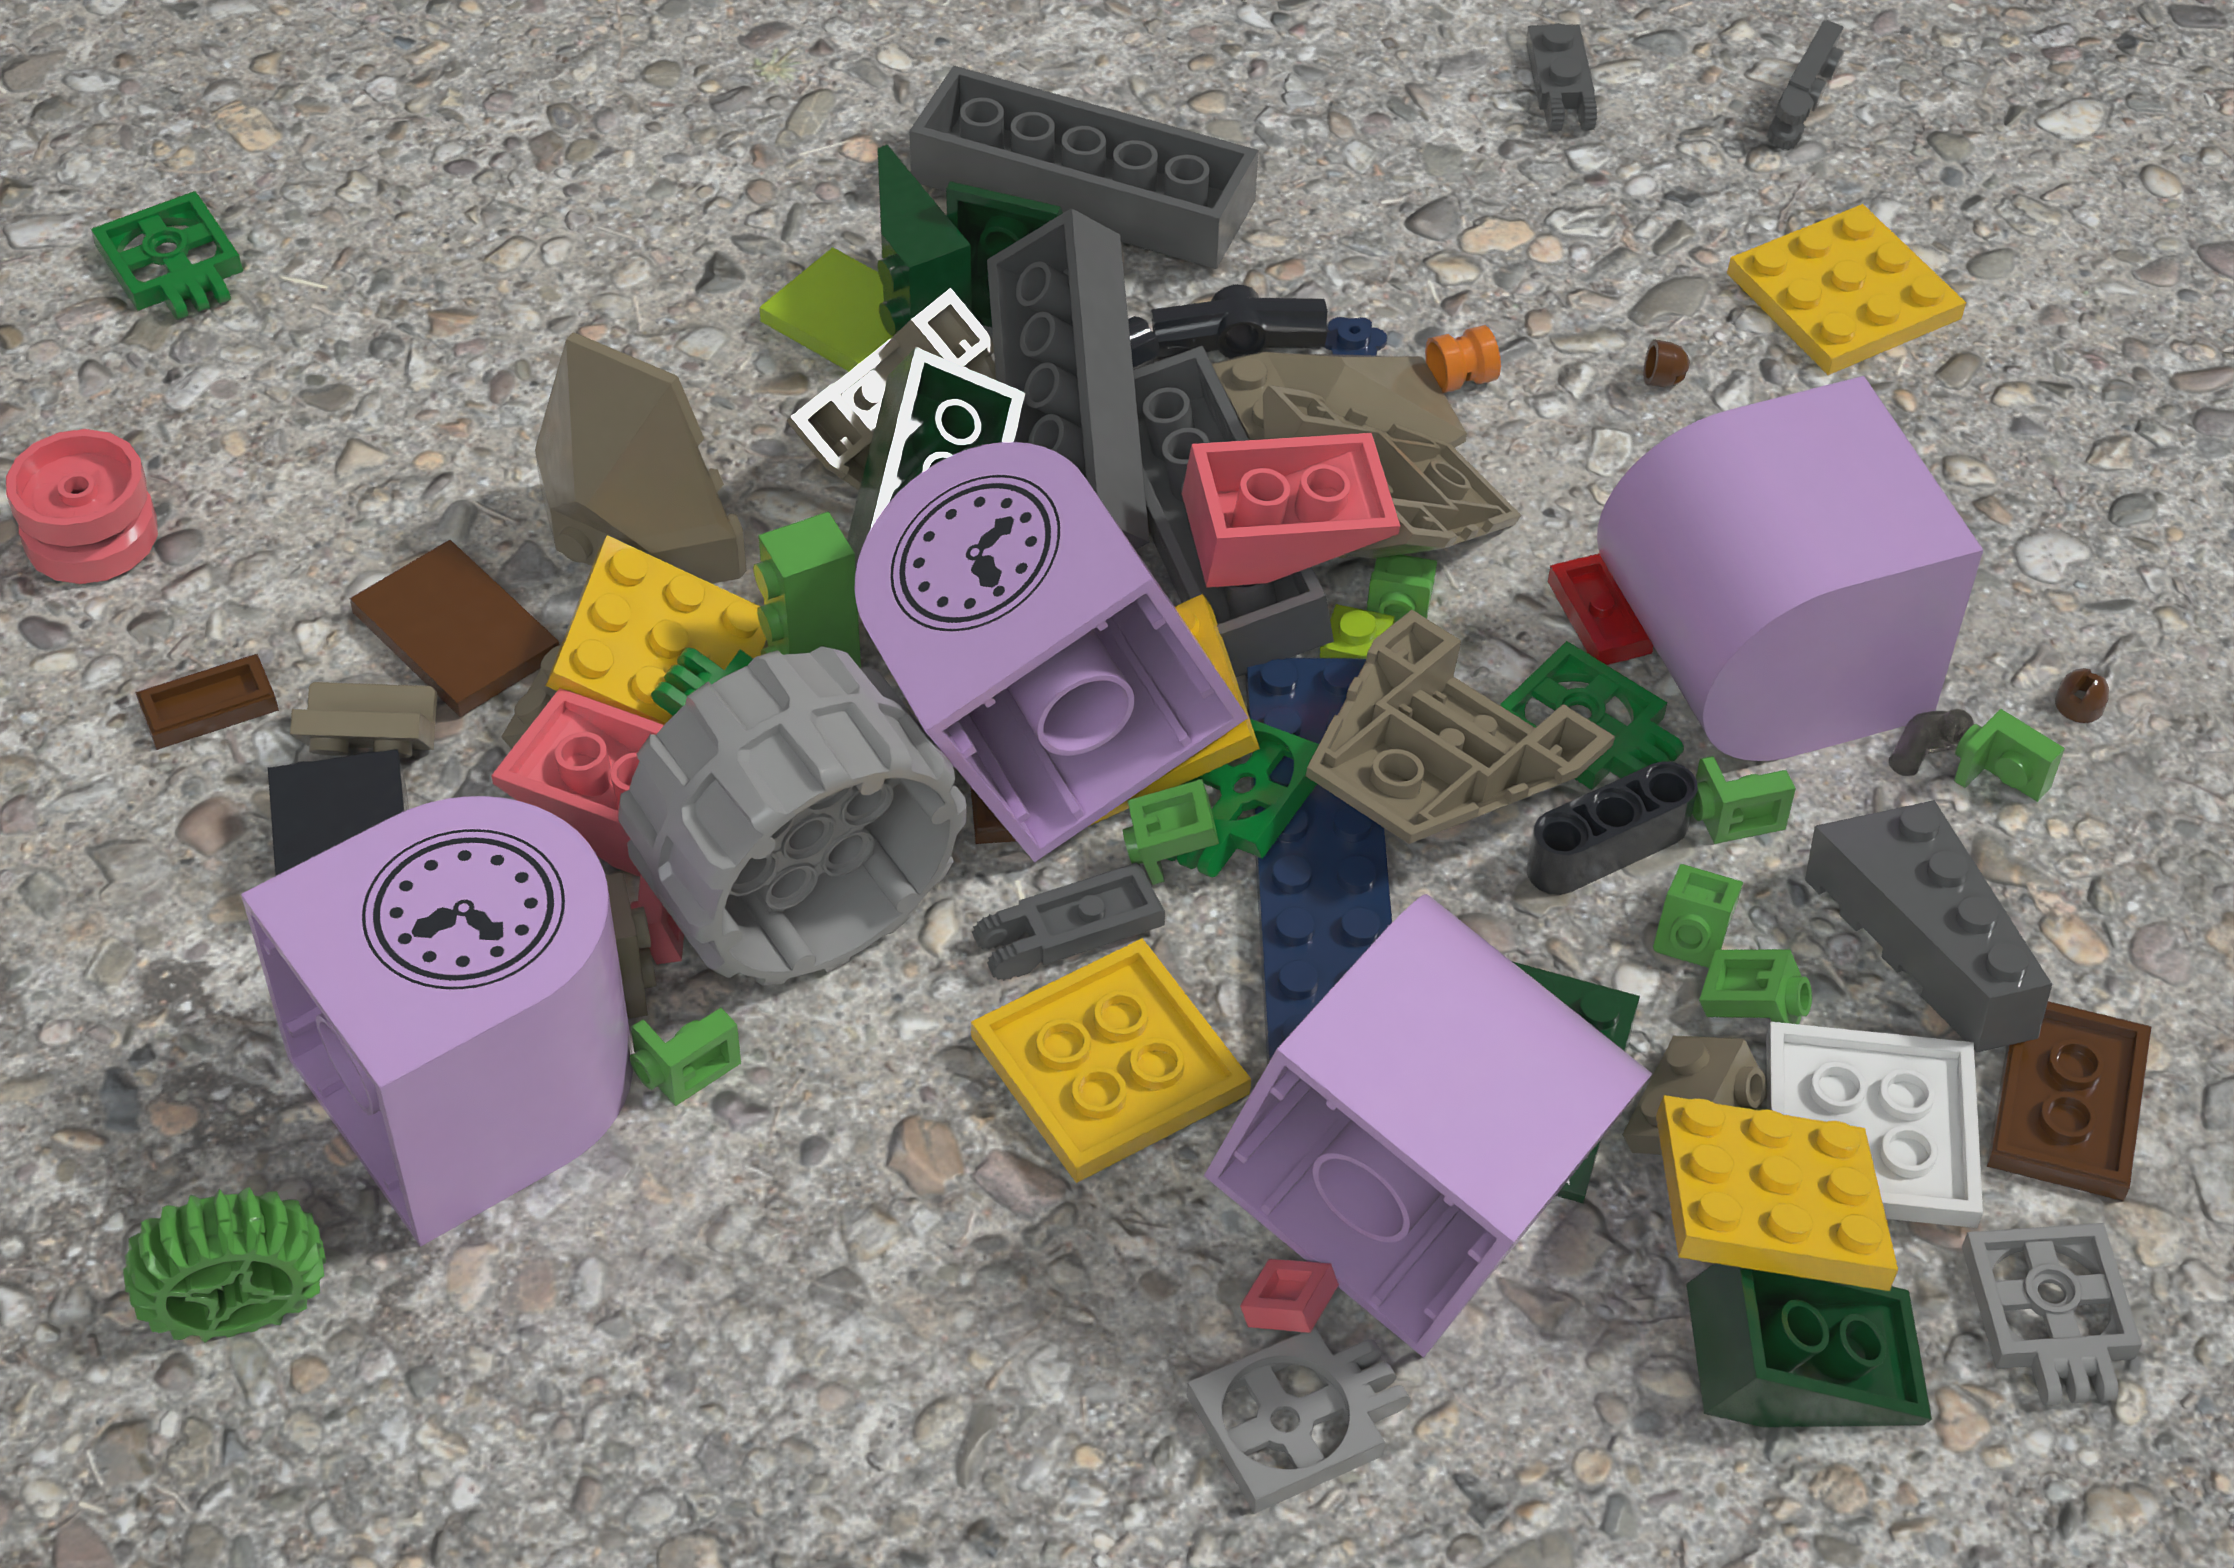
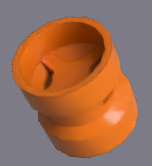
[1425,325,1501,393]

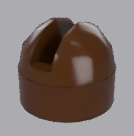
[1643,339,1690,387]
[2055,668,2109,723]

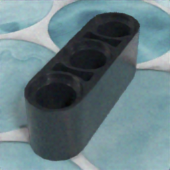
[1527,761,1698,895]

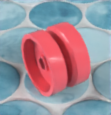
[6,429,158,584]

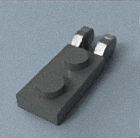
[1767,20,1845,150]
[1526,23,1597,131]
[972,863,1165,981]

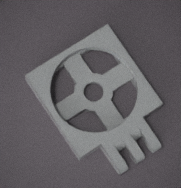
[1962,1223,2142,1405]
[1187,1327,1411,1514]

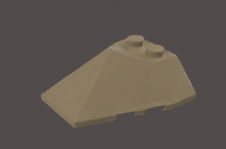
[786,288,996,490]
[535,332,747,584]
[1211,352,1467,448]
[1262,385,1521,559]
[1306,610,1615,844]

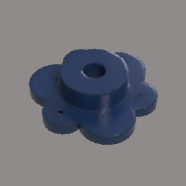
[1324,317,1387,355]

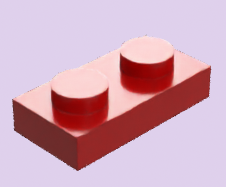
[1547,553,1654,665]

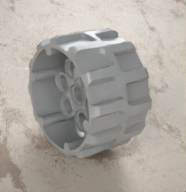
[618,646,966,986]

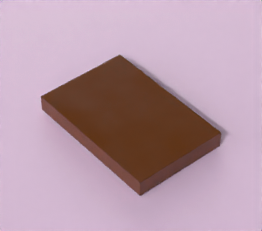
[349,540,560,717]
[1986,1001,2152,1201]

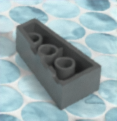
[1805,800,2052,1052]

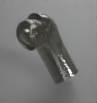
[1888,708,1974,776]

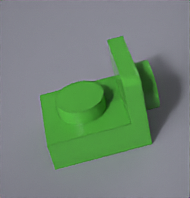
[1367,555,1438,623]
[1954,709,2065,802]
[1692,756,1796,844]
[1122,779,1219,885]
[1653,863,1743,968]
[1699,949,1812,1025]
[630,1008,741,1106]

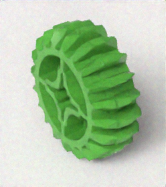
[123,1187,326,1343]

